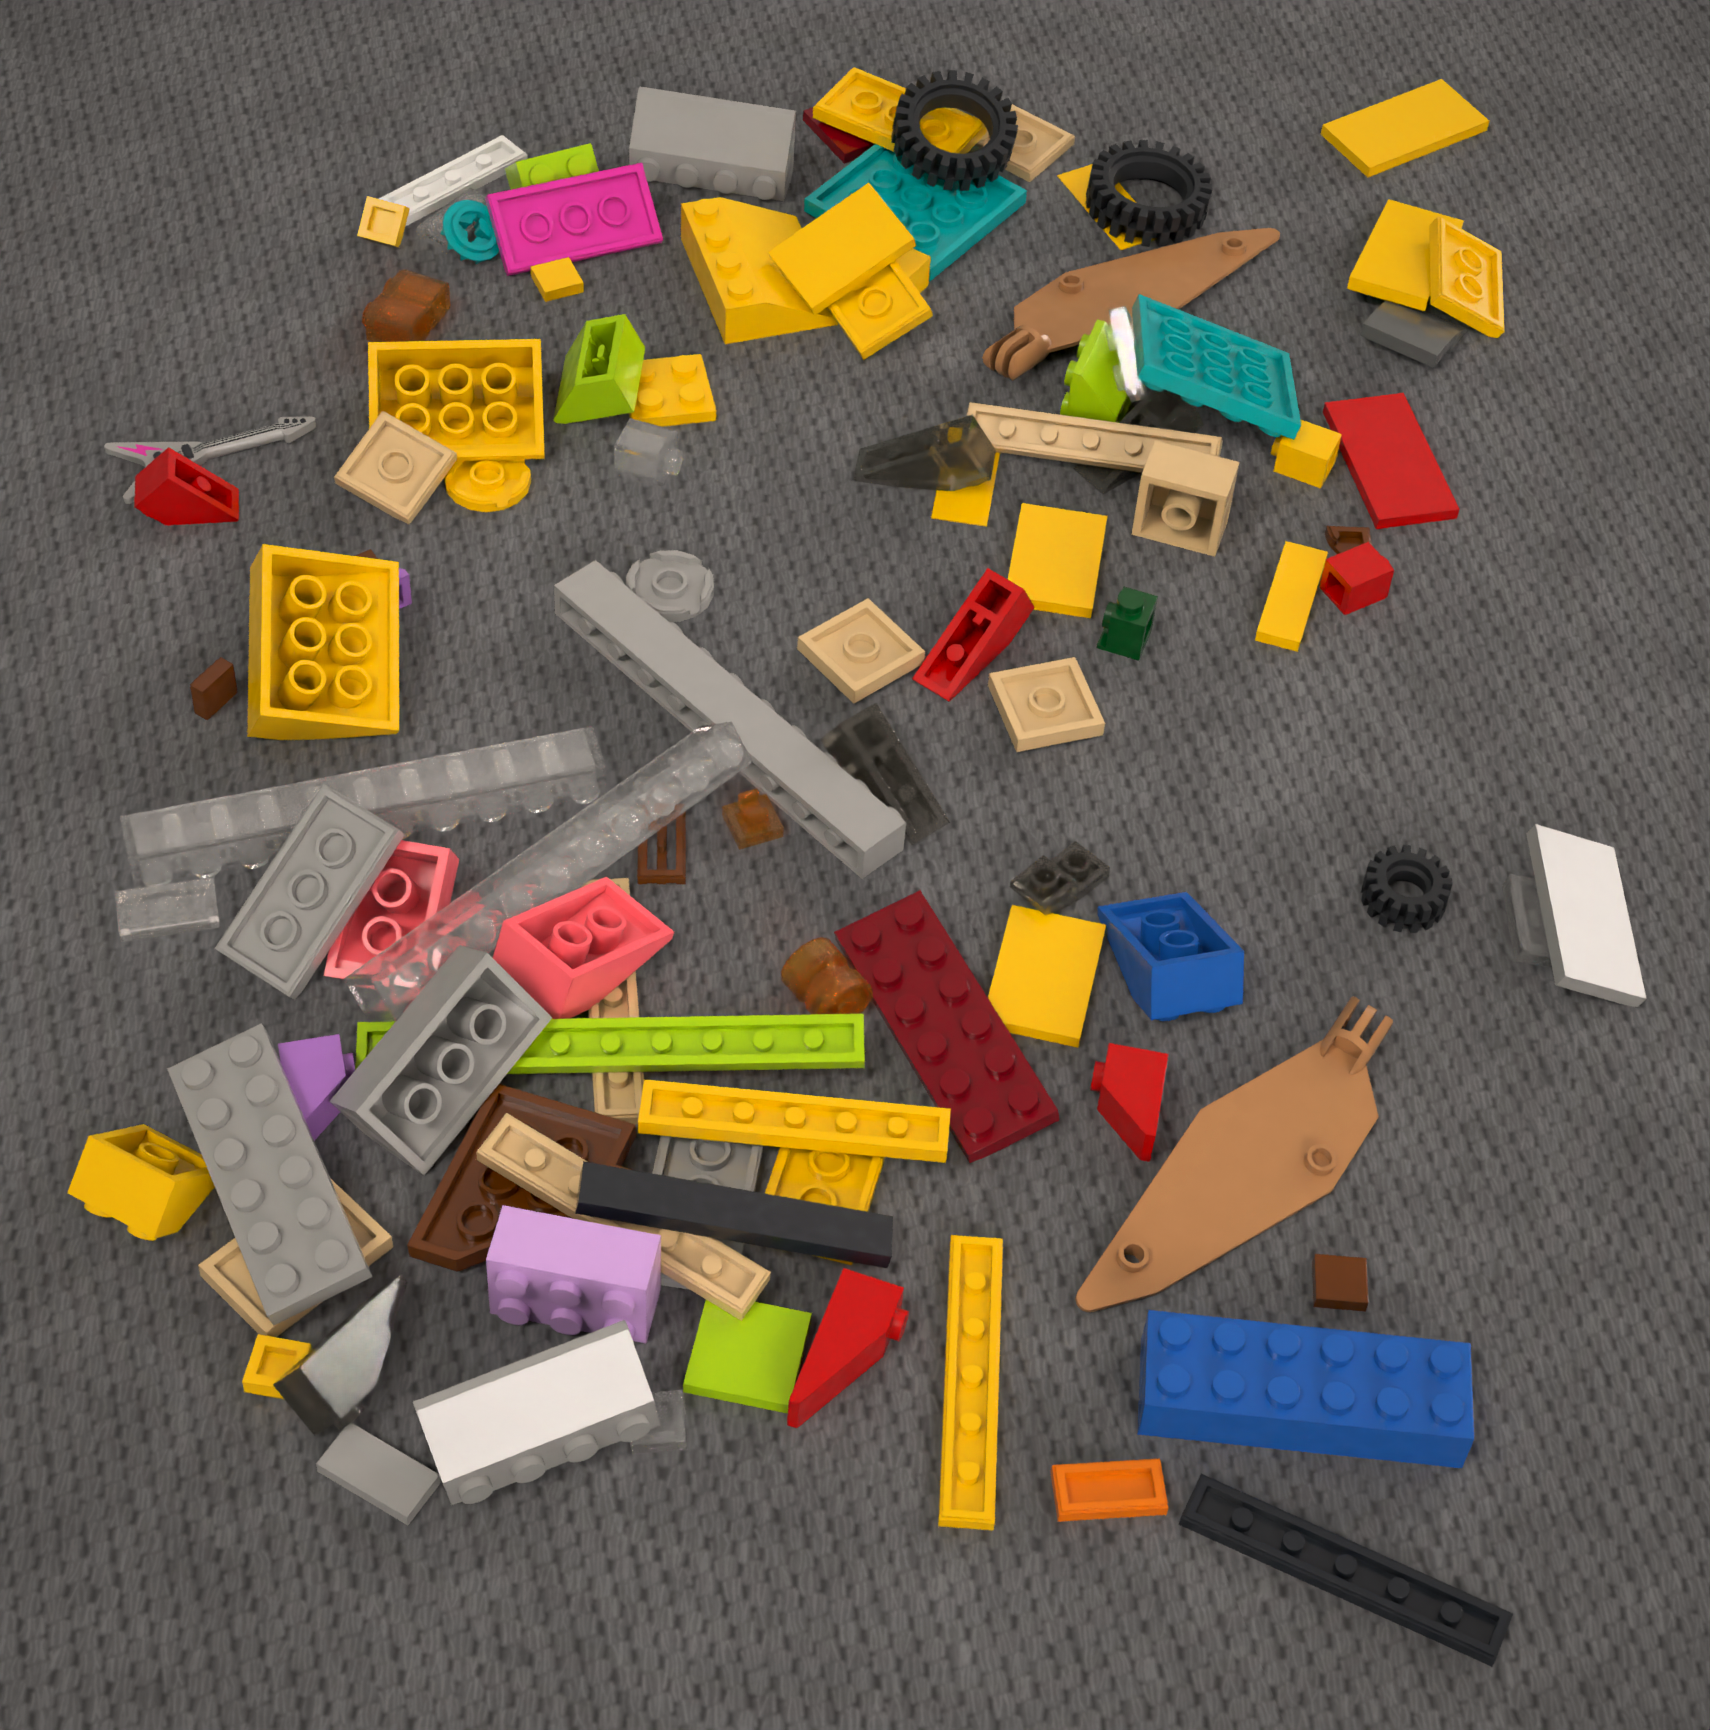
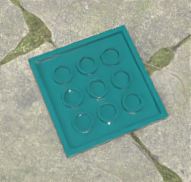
[804,144,1027,281]
[1132,294,1301,440]

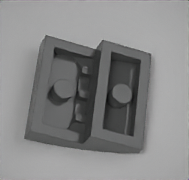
[1360,301,1467,368]

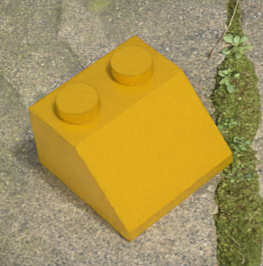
[67,1124,215,1241]

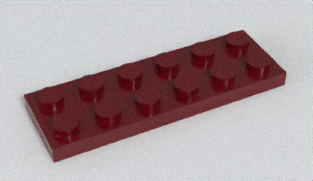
[834,890,1060,1163]

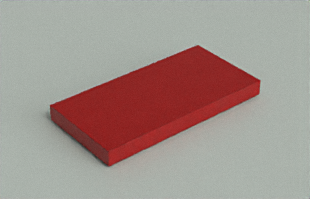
[1323,393,1460,529]

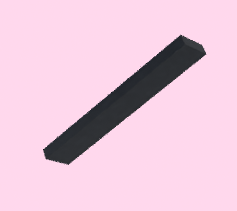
[575,1161,893,1268]
[1179,1474,1513,1667]

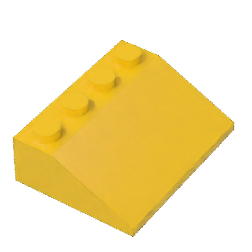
[681,197,838,344]
[368,339,545,461]
[247,544,399,740]

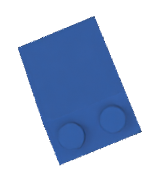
[1098,892,1244,1021]

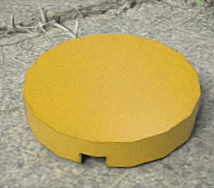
[444,459,531,512]

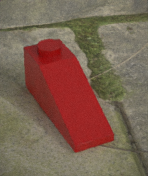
[912,568,1035,702]
[787,1268,909,1428]

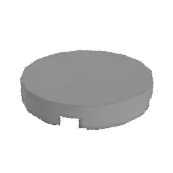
[626,550,714,622]

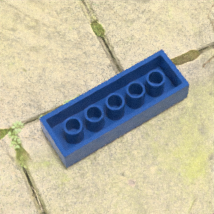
[1137,1310,1474,1468]

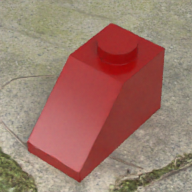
[134,447,239,525]
[1090,1043,1169,1162]

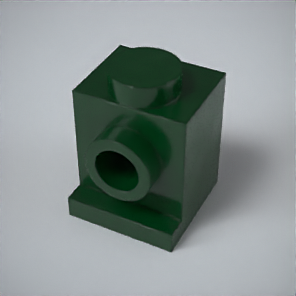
[1096,586,1158,661]

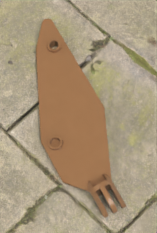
[982,228,1280,381]
[1075,996,1393,1312]

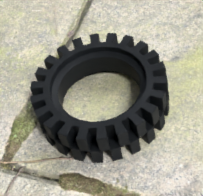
[891,70,1018,191]
[1085,140,1213,247]

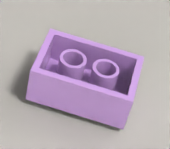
[486,1205,661,1343]

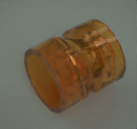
[781,937,873,1014]

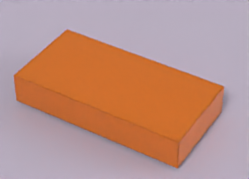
[1051,1458,1169,1522]

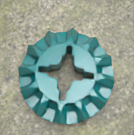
[440,200,499,265]

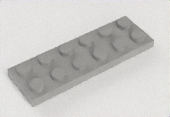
[167,1023,373,1325]

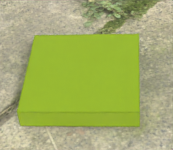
[683,1300,812,1414]

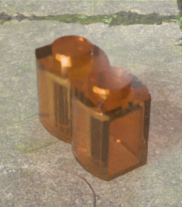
[362,269,451,342]

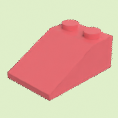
[324,840,459,993]
[493,877,674,1019]

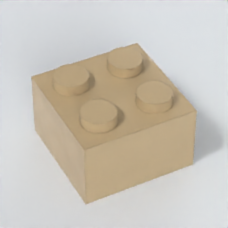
[1132,440,1240,556]

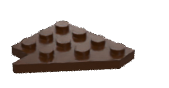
[407,1084,636,1272]

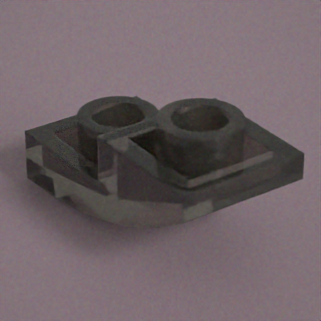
[1010,841,1110,915]

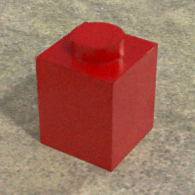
[1319,542,1394,615]

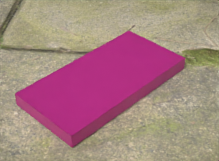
[485,163,663,276]

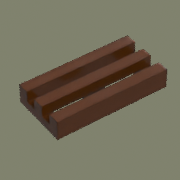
[637,805,686,884]

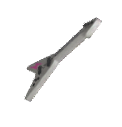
[104,417,316,504]

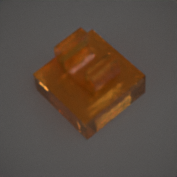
[722,789,784,850]

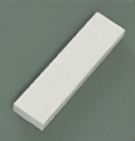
[379,135,528,227]

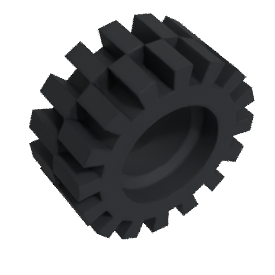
[1361,845,1452,933]

